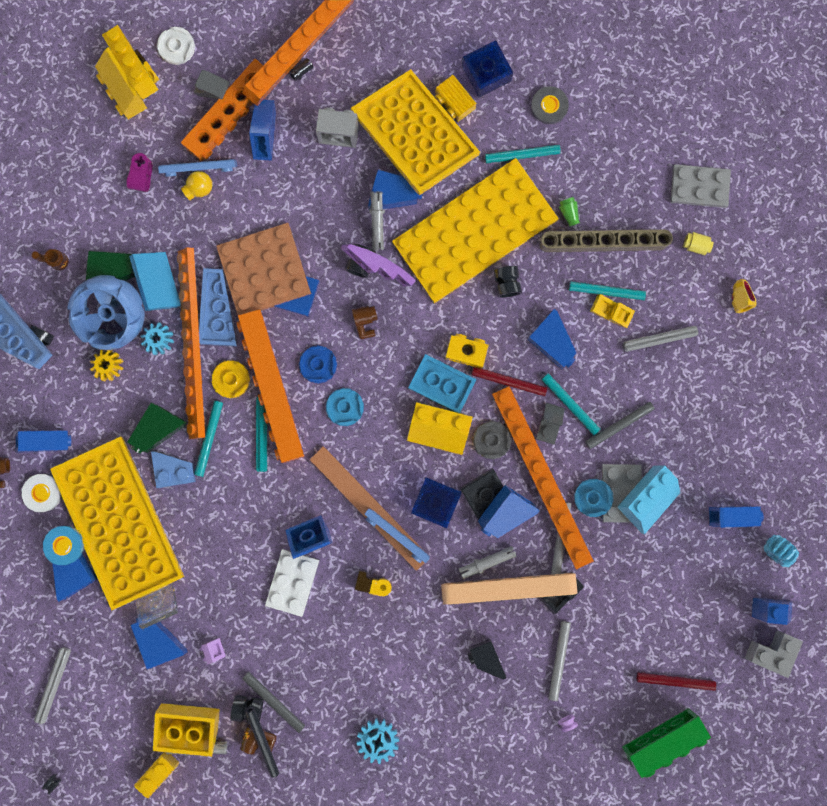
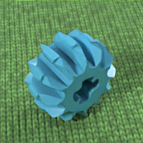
[140,323,174,355]
[763,535,799,567]

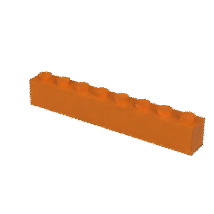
[243,0,354,106]
[236,309,305,463]

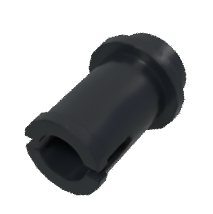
[289,58,314,81]

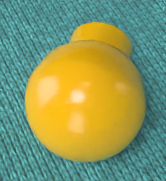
[181,171,212,200]

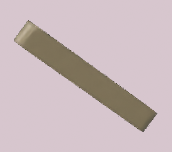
[539,229,673,252]

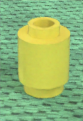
[683,232,714,255]

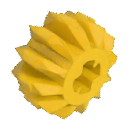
[90,350,124,381]

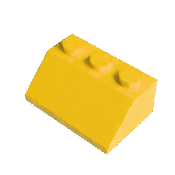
[95,47,147,120]
[407,402,473,455]
[153,703,220,757]

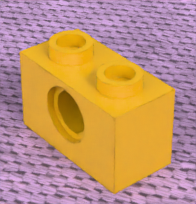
[445,334,489,368]

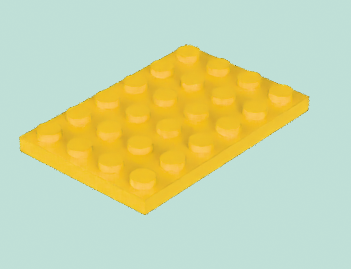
[351,69,480,195]

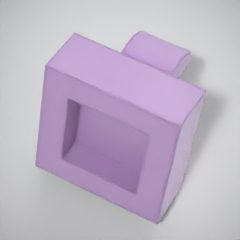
[199,638,226,664]

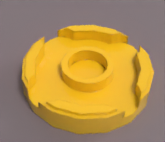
[212,361,250,398]

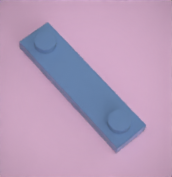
[158,159,237,177]
[365,508,430,563]

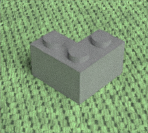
[745,630,803,678]

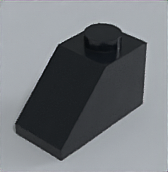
[467,639,506,680]

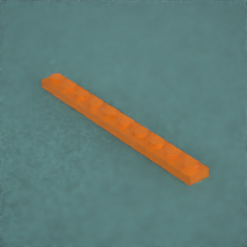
[177,247,205,439]
[492,386,594,570]

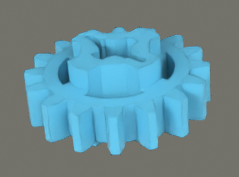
[357,718,399,764]

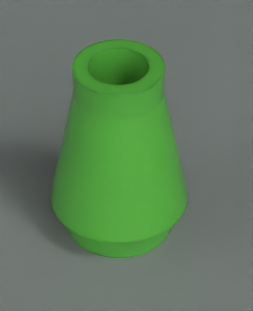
[559,197,580,227]

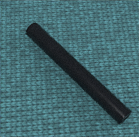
[245,707,279,778]

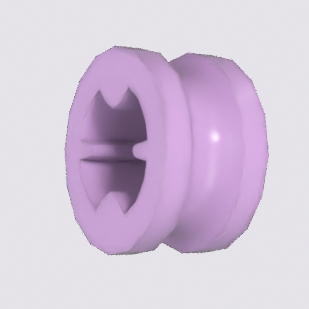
[558,715,578,732]

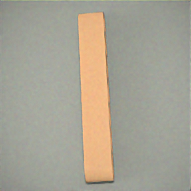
[441,573,578,604]

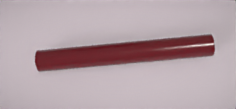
[472,366,548,397]
[636,672,716,691]

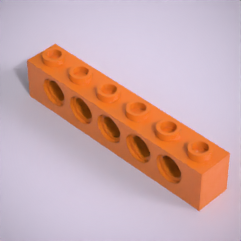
[181,59,264,162]

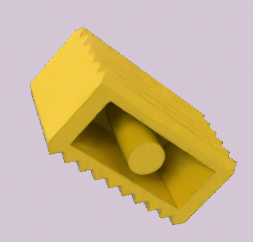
[435,75,477,122]
[134,752,179,798]

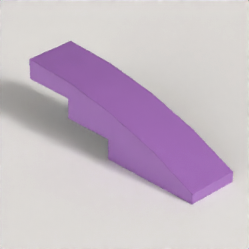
[341,244,416,286]

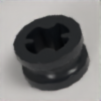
[41,774,62,795]

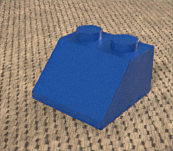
[285,515,333,559]

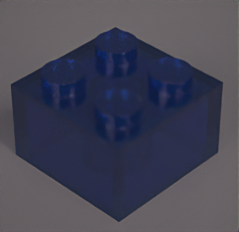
[461,40,514,98]
[411,477,462,528]

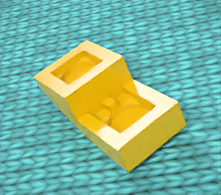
[590,294,635,328]

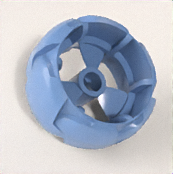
[67,275,145,350]

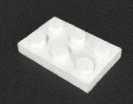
[265,549,319,617]

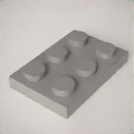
[670,164,731,208]
[602,464,642,522]

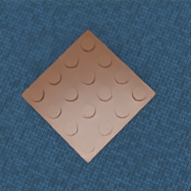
[216,223,311,315]

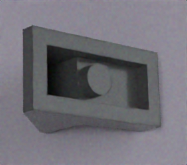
[194,70,230,100]
[536,403,565,445]

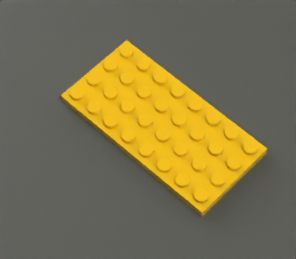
[392,158,559,304]
[50,436,185,610]

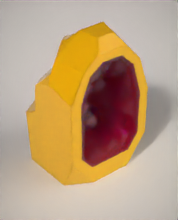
[732,279,756,313]

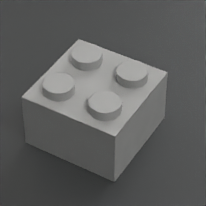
[316,108,359,148]

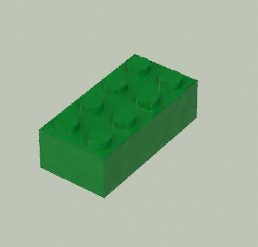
[622,708,711,778]

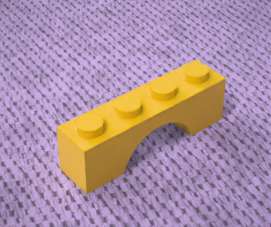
[102,25,159,100]

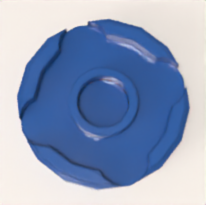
[299,346,337,384]

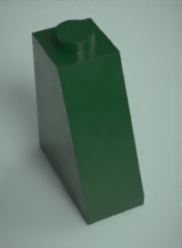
[85,251,135,281]
[127,402,188,454]

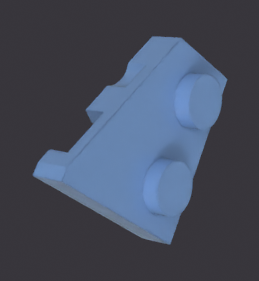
[151,451,196,488]

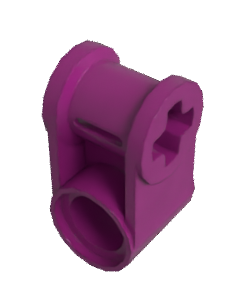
[127,153,153,192]

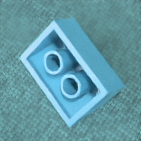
[618,465,680,534]

